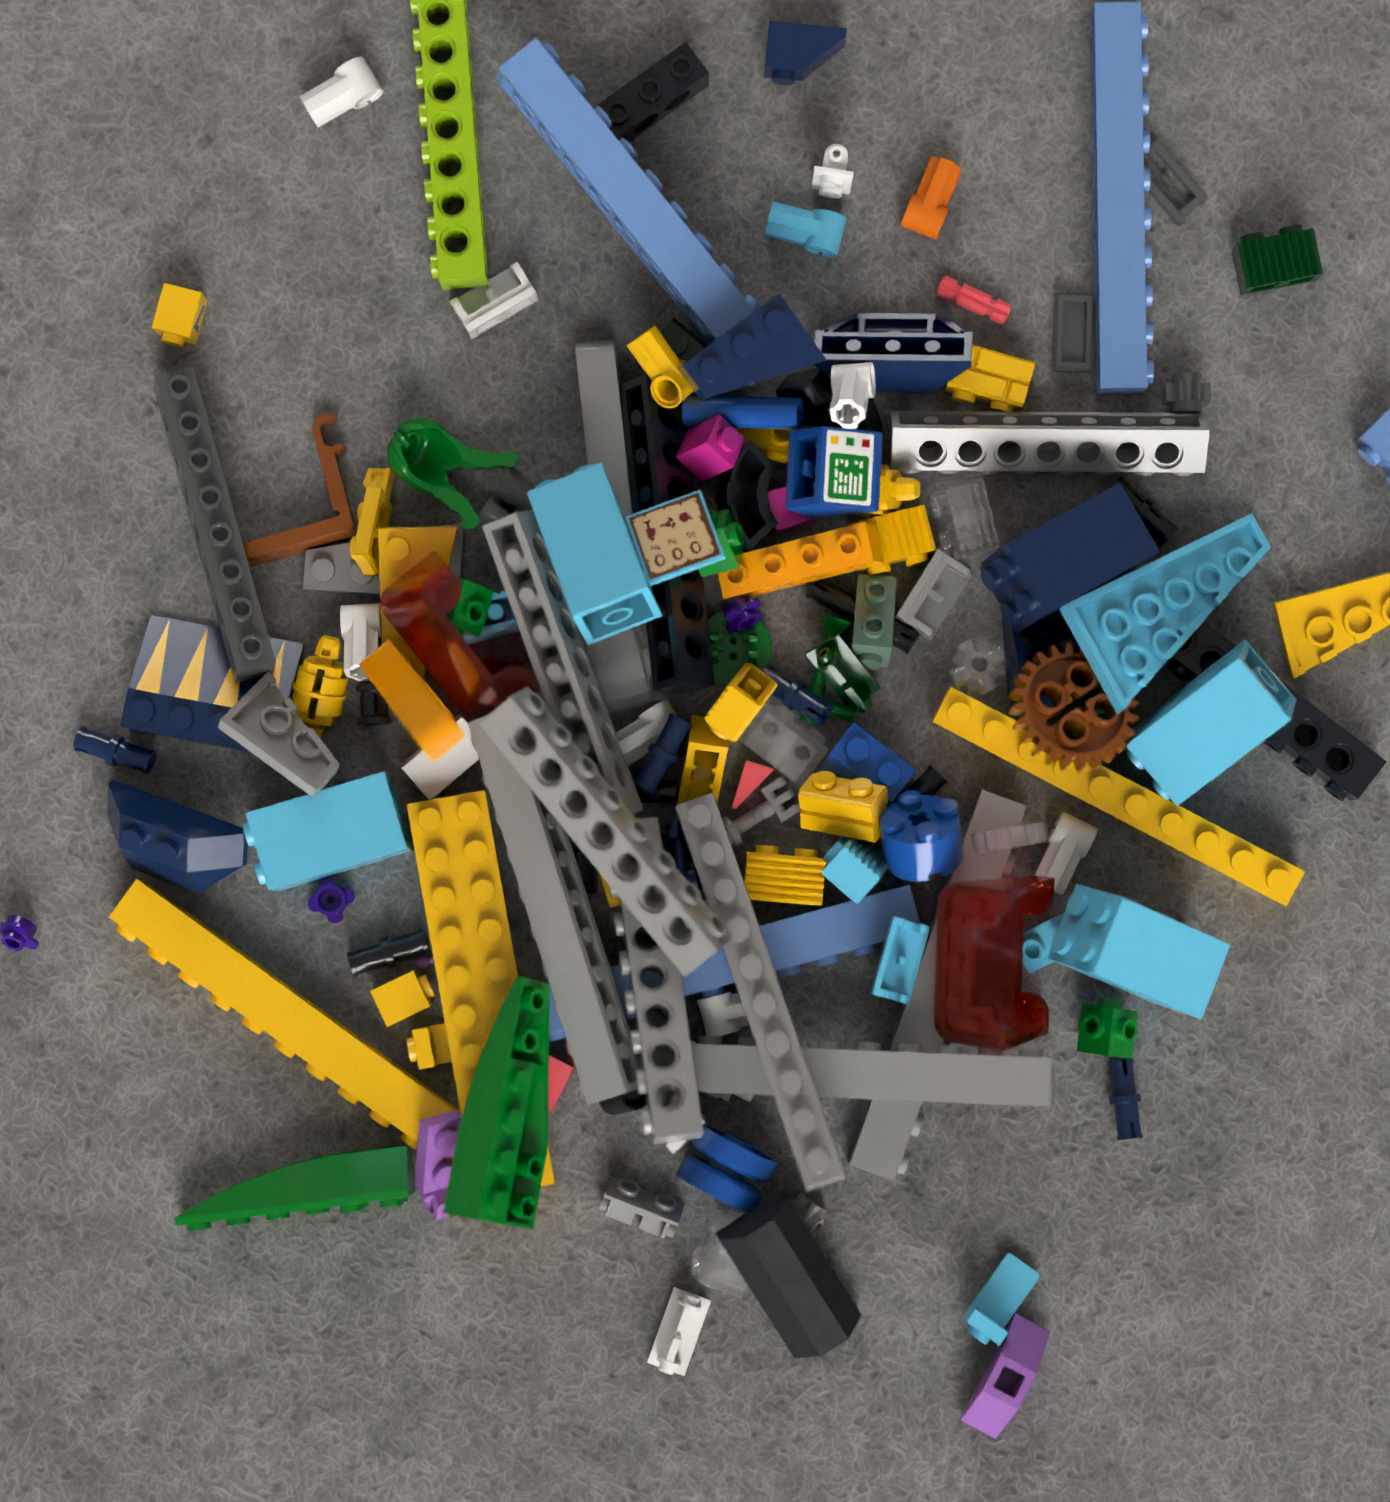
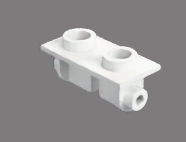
[811,144,854,199]
[647,1287,711,1376]

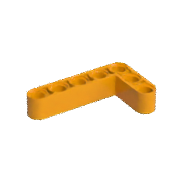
[358,639,466,762]

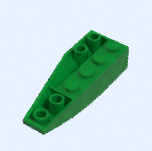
[443,976,550,1229]
[174,1144,417,1231]

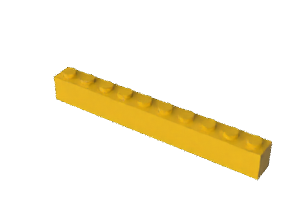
[932,686,1305,906]
[109,879,460,1150]

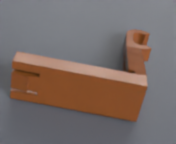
[243,413,357,567]

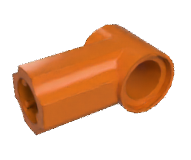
[900,156,962,240]

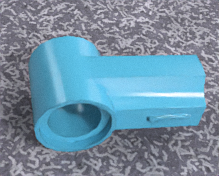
[765,201,847,258]

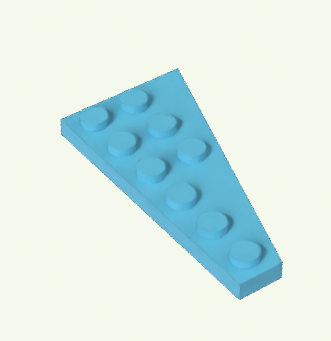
[1059,513,1271,714]

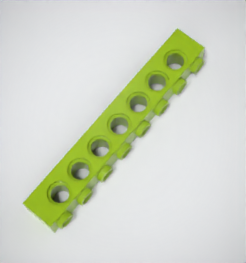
[410,0,489,290]

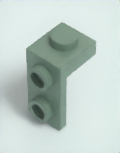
[850,574,897,670]

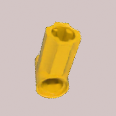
[626,326,694,408]

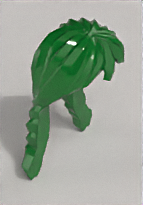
[387,418,520,530]

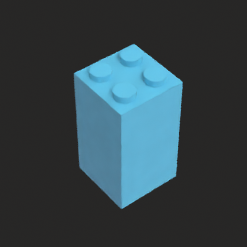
[527,462,662,645]
[1126,639,1297,806]
[243,771,414,891]
[1047,884,1230,1020]

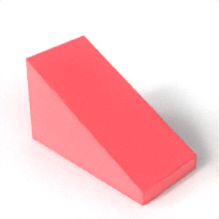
[732,760,774,809]
[548,1054,574,1112]

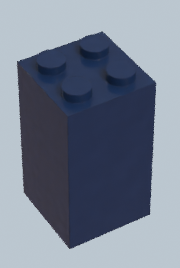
[978,483,1160,633]

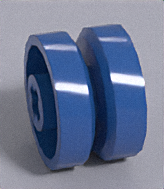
[676,1124,779,1212]

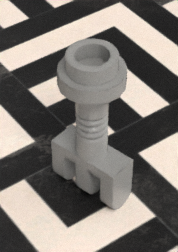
[722,776,801,847]

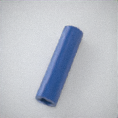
[682,395,804,430]

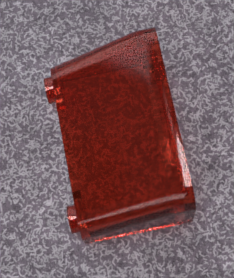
[380,550,541,715]
[934,875,1055,1051]

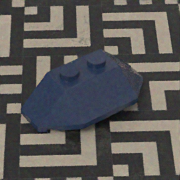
[813,313,973,393]
[107,780,248,894]

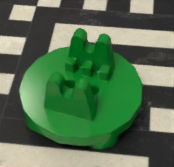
[708,611,772,687]

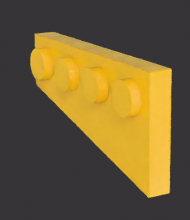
[378,526,458,679]
[1272,572,1390,679]

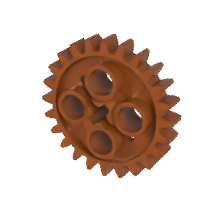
[1008,643,1139,772]

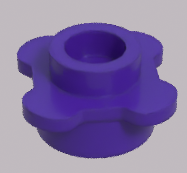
[723,595,762,633]
[308,877,355,923]
[0,915,39,951]

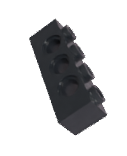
[593,42,709,142]

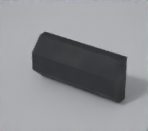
[715,1190,861,1358]

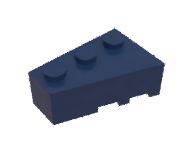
[677,294,827,400]

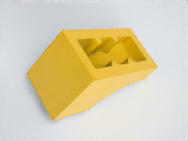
[677,715,729,805]

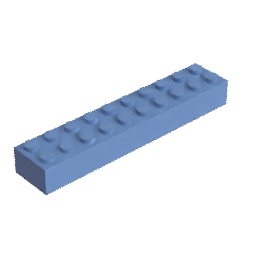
[495,38,760,388]

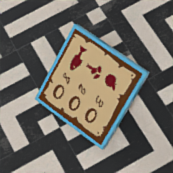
[625,489,726,586]

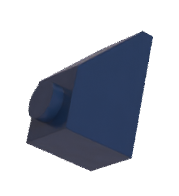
[764,21,847,85]

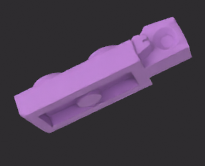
[415,1110,462,1220]

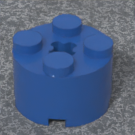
[879,790,963,882]

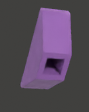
[960,1313,1050,1439]

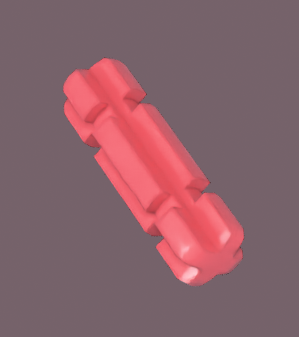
[936,276,1011,324]

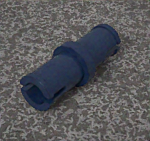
[761,665,834,726]
[633,713,692,794]
[73,727,157,774]
[1107,1058,1143,1140]

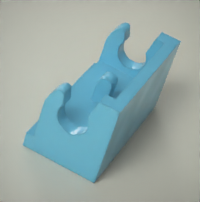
[870,916,930,1004]

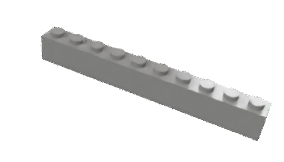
[468,713,642,1105]
[848,790,1030,1181]
[675,793,846,1191]
[651,1036,1051,1107]

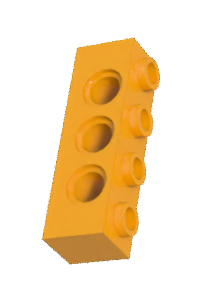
[717,522,884,600]

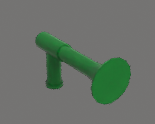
[800,613,856,724]

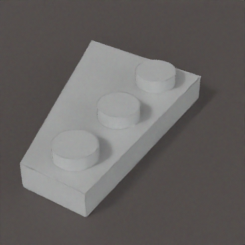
[218,671,340,798]

